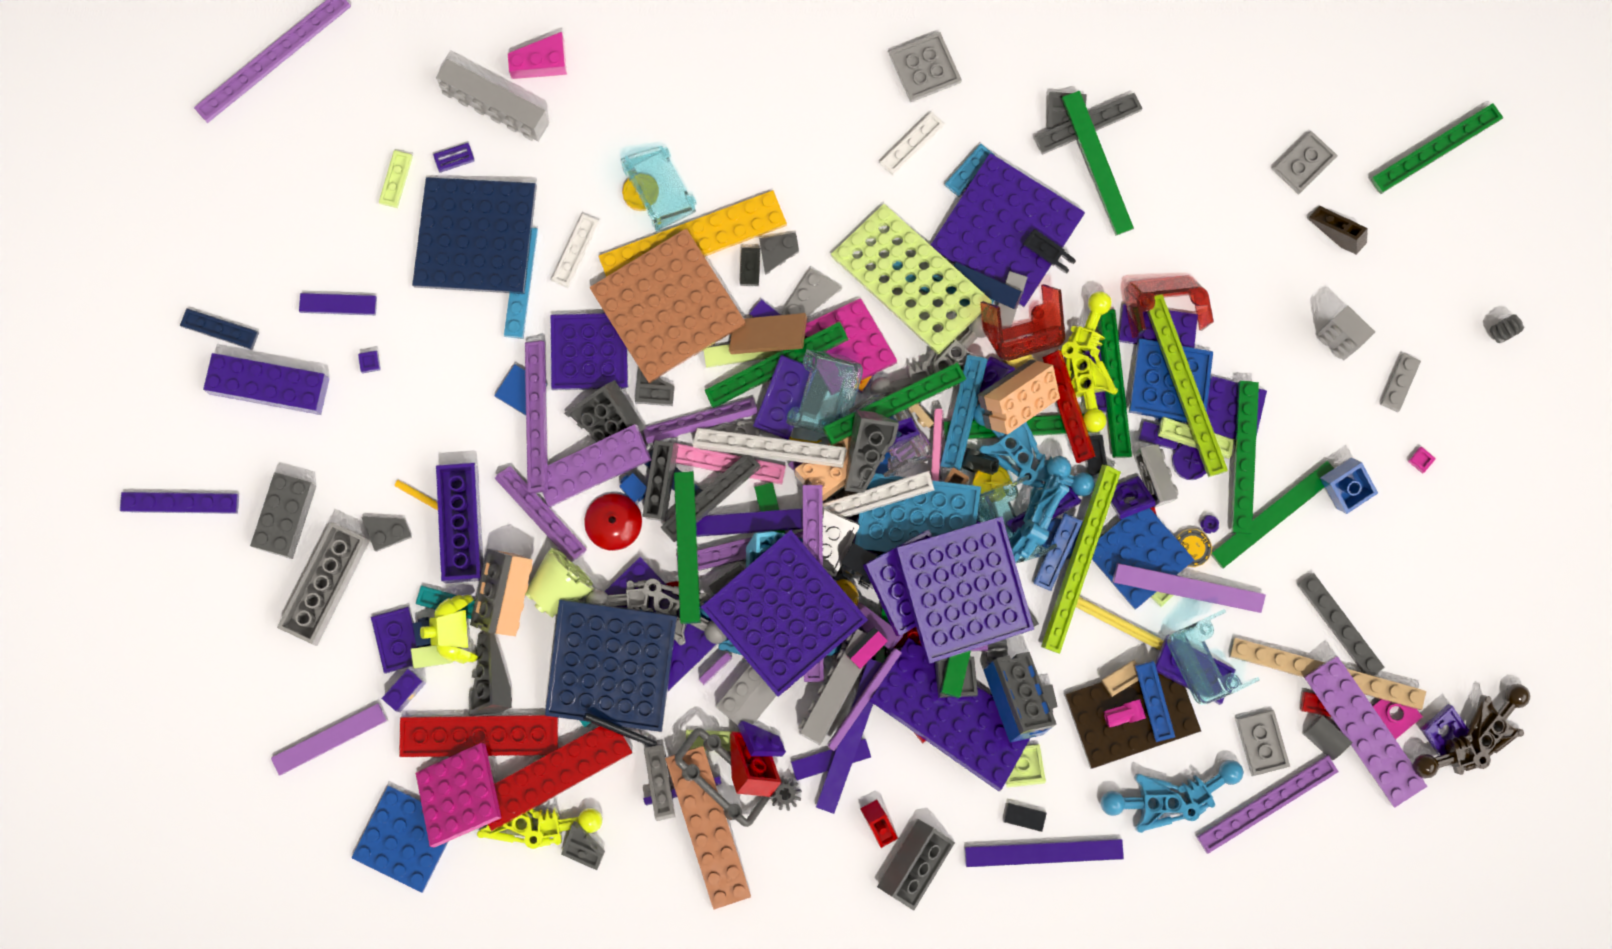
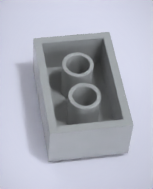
[1317,305,1376,360]

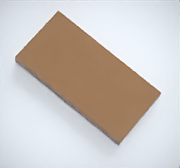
[729,313,807,354]

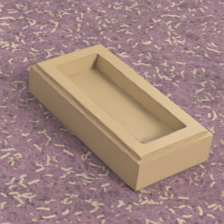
[1101,659,1139,697]

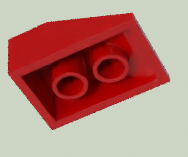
[730,732,781,797]

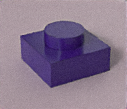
[358,350,381,374]

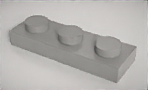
[1380,353,1421,412]

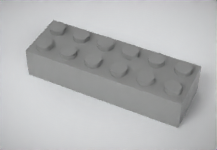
[436,59,550,142]
[277,522,370,646]
[798,629,866,746]

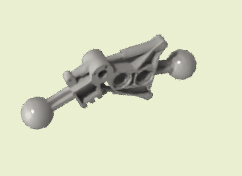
[870,314,993,400]
[585,579,727,645]

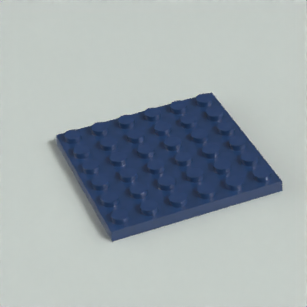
[412,177,537,294]
[545,599,678,732]

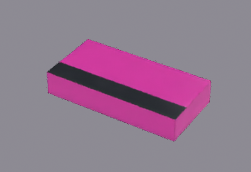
[846,627,888,669]

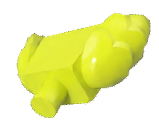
[420,595,478,664]

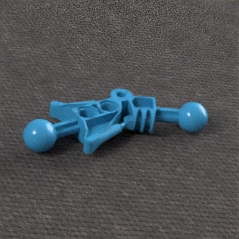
[974,404,1095,497]
[1009,456,1072,563]
[1100,760,1244,833]

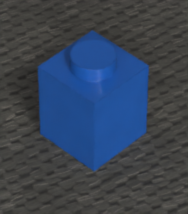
[619,473,647,505]

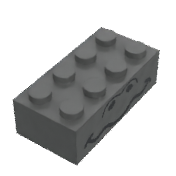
[250,472,317,559]

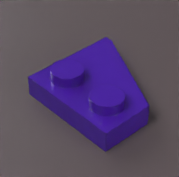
[738,721,786,757]

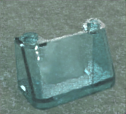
[620,145,697,232]
[786,349,863,434]

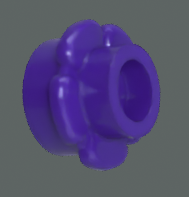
[1200,515,1219,534]

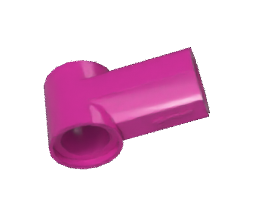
[1104,699,1146,728]

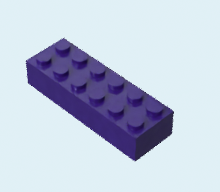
[203,353,330,415]
[436,463,483,584]

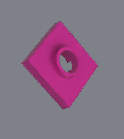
[1372,699,1423,740]

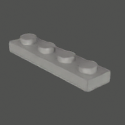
[644,744,676,821]

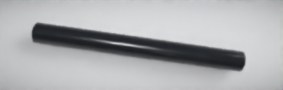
[583,712,657,747]

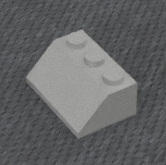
[1133,445,1179,508]
[716,665,776,726]

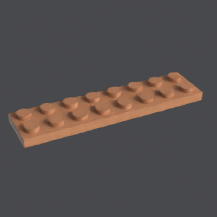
[665,745,751,910]

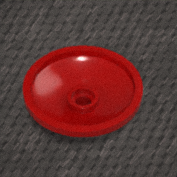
[584,493,642,551]

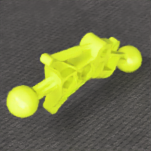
[1061,291,1118,433]
[477,807,603,849]

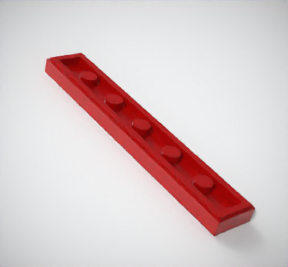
[1042,350,1095,463]

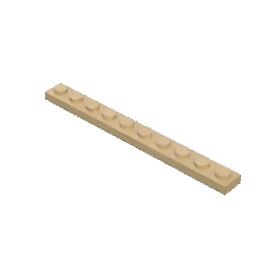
[1229,638,1427,710]

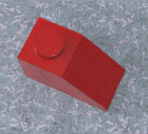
[860,799,898,848]

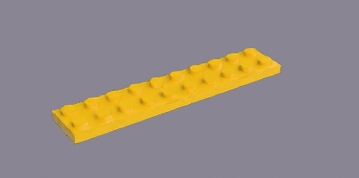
[598,190,787,277]

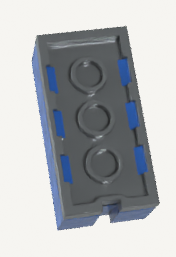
[983,652,1057,742]

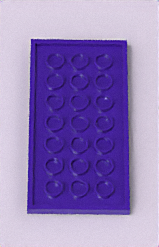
[869,638,1030,792]

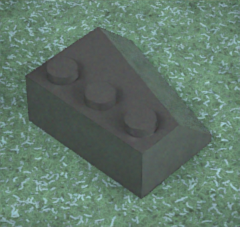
[564,380,646,442]

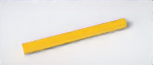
[394,480,438,511]

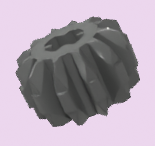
[1489,314,1525,343]
[985,639,1008,663]
[769,777,802,811]

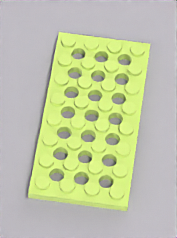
[831,204,992,355]

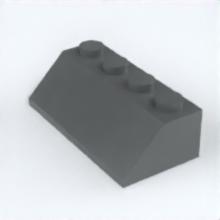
[877,819,955,911]

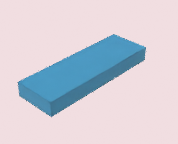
[944,144,995,197]

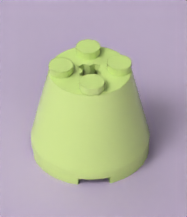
[525,548,594,617]

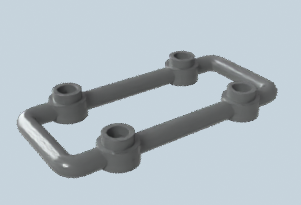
[675,728,769,827]

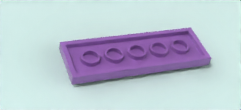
[542,424,651,507]

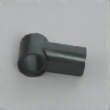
[961,448,999,475]

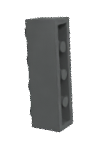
[642,440,679,522]

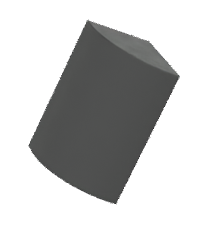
[1303,716,1353,760]

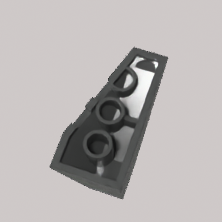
[844,410,899,493]
[468,631,512,715]

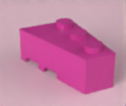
[508,32,567,79]

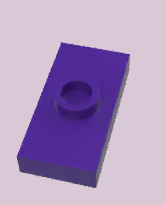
[1138,421,1178,451]

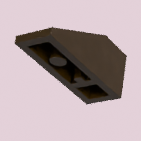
[1309,206,1368,255]

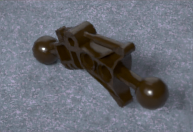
[1413,684,1531,779]

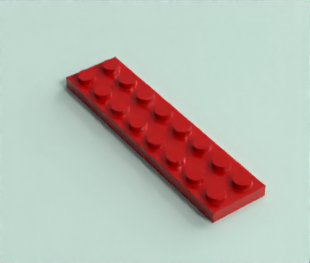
[399,715,559,757]
[488,726,633,832]

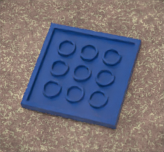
[1129,338,1213,423]
[1092,508,1194,610]
[351,786,449,893]

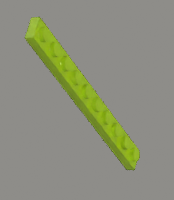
[1143,294,1228,478]
[1041,465,1121,654]

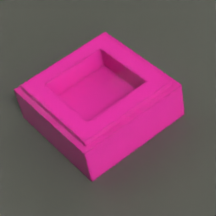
[1408,446,1436,474]

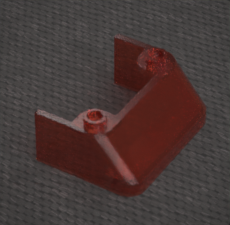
[1124,275,1214,338]
[980,284,1065,361]

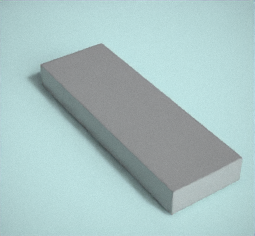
[992,271,1028,331]

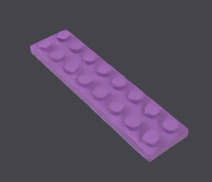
[1304,655,1428,808]

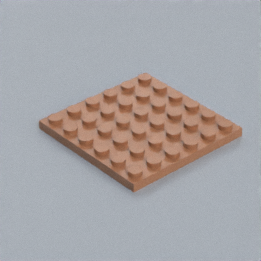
[589,229,746,383]

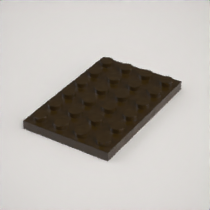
[1064,673,1201,769]

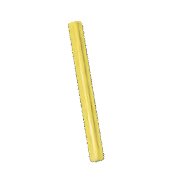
[1076,597,1164,650]

